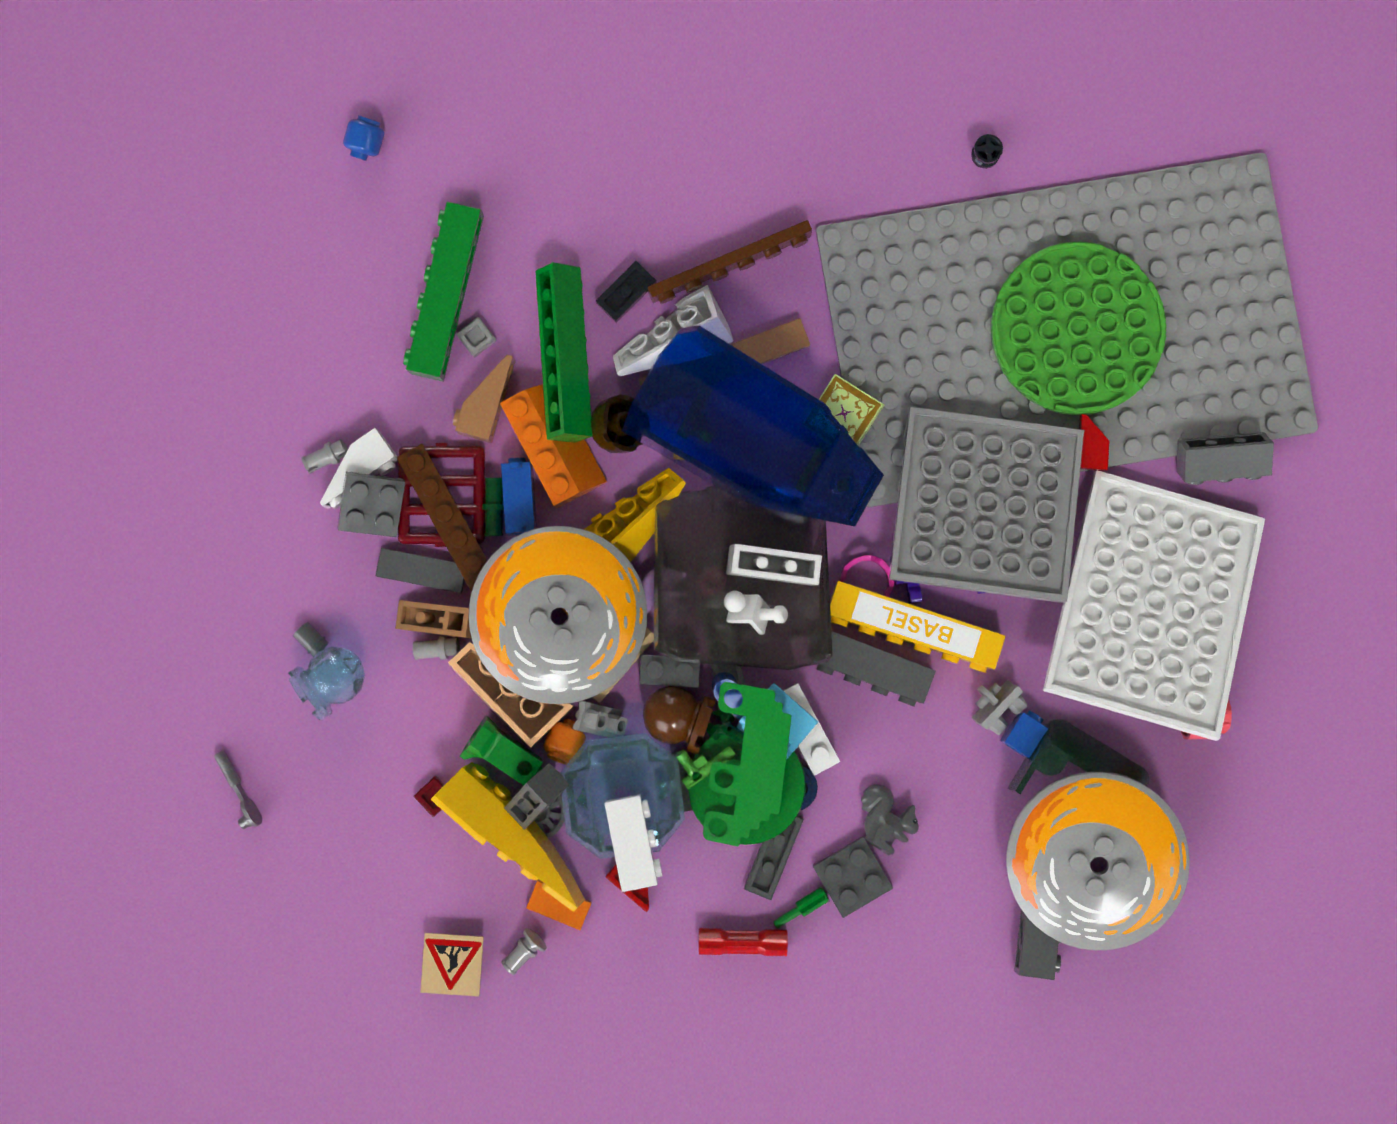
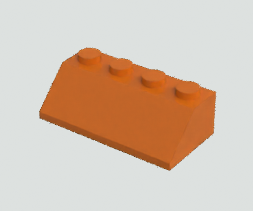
[500,384,607,509]

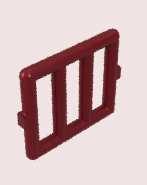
[398,443,485,547]

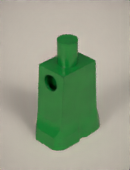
[459,715,543,786]

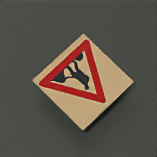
[420,933,484,996]

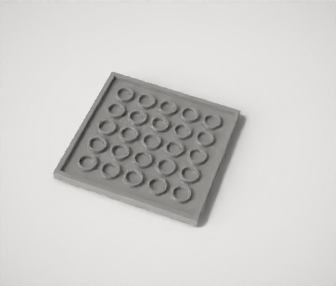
[889,407,1084,603]

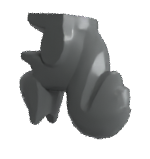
[861,784,919,855]

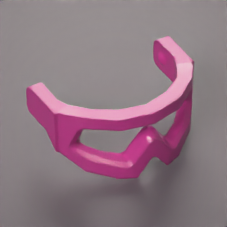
[839,555,895,597]

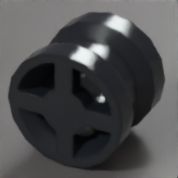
[971,134,1003,169]

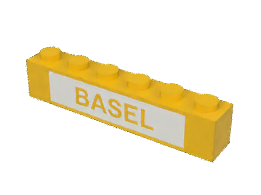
[825,581,1006,673]

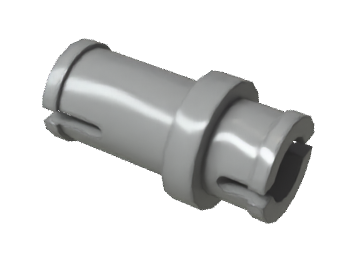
[301,439,348,474]
[413,636,460,660]

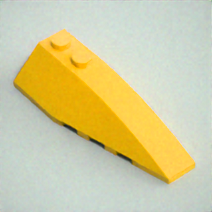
[561,467,686,616]
[431,762,585,912]

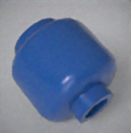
[343,115,385,161]

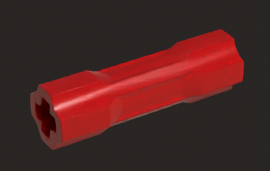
[699,928,788,956]

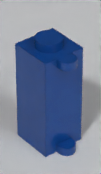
[501,457,537,536]

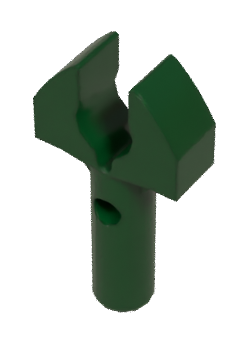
[706,710,744,745]

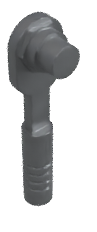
[214,751,262,829]

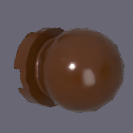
[643,686,716,754]

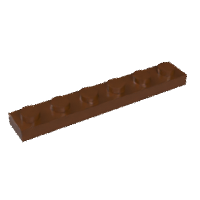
[648,220,812,304]
[397,444,488,592]

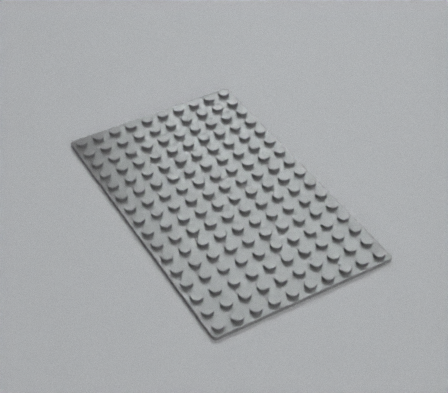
[816,153,1318,507]

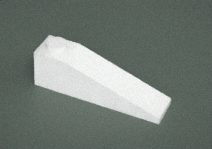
[613,285,734,376]

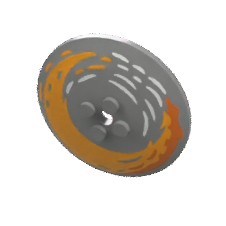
[469,526,647,704]
[1006,772,1190,950]

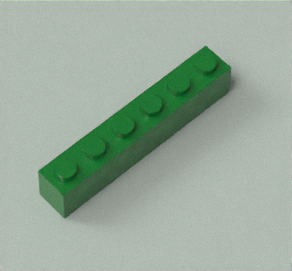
[403,202,484,382]
[535,262,593,443]

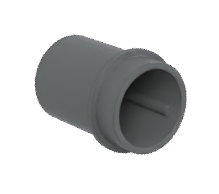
[293,622,328,657]

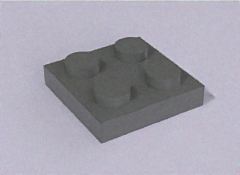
[337,471,405,537]
[813,836,893,918]

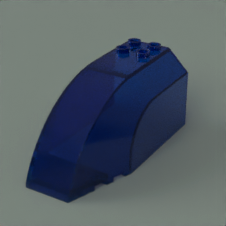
[622,325,884,527]

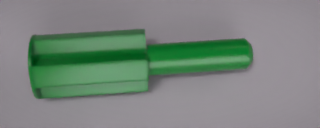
[773,886,830,928]

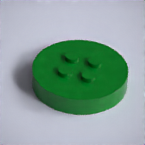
[688,726,806,845]

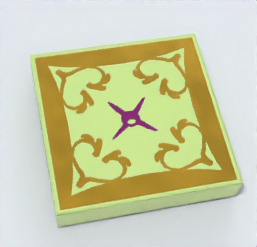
[804,374,884,454]

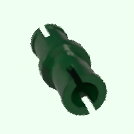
[482,478,504,536]

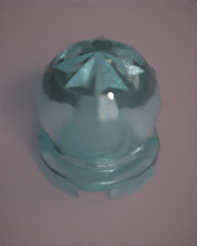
[288,647,365,720]

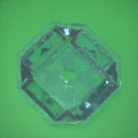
[561,733,685,859]

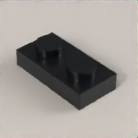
[596,261,657,323]

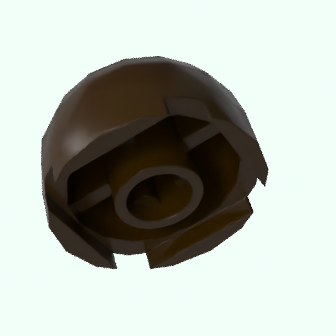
[591,394,648,454]

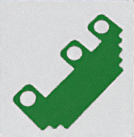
[703,682,792,847]

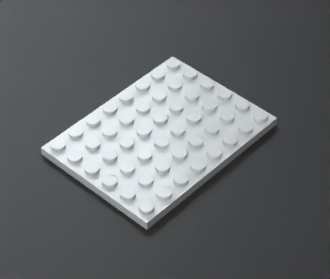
[1043,470,1265,741]

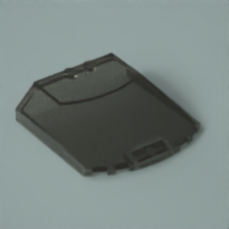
[654,486,833,670]

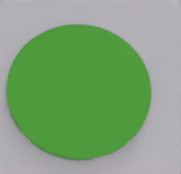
[991,242,1166,415]

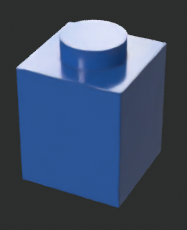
[1000,710,1048,758]

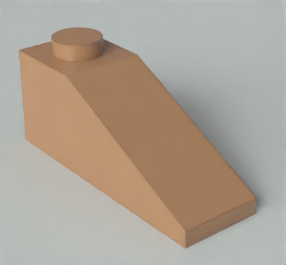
[453,355,515,443]
[395,600,472,639]

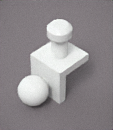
[724,590,788,634]

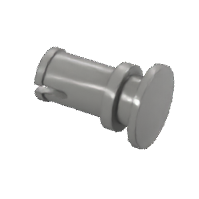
[501,928,547,975]

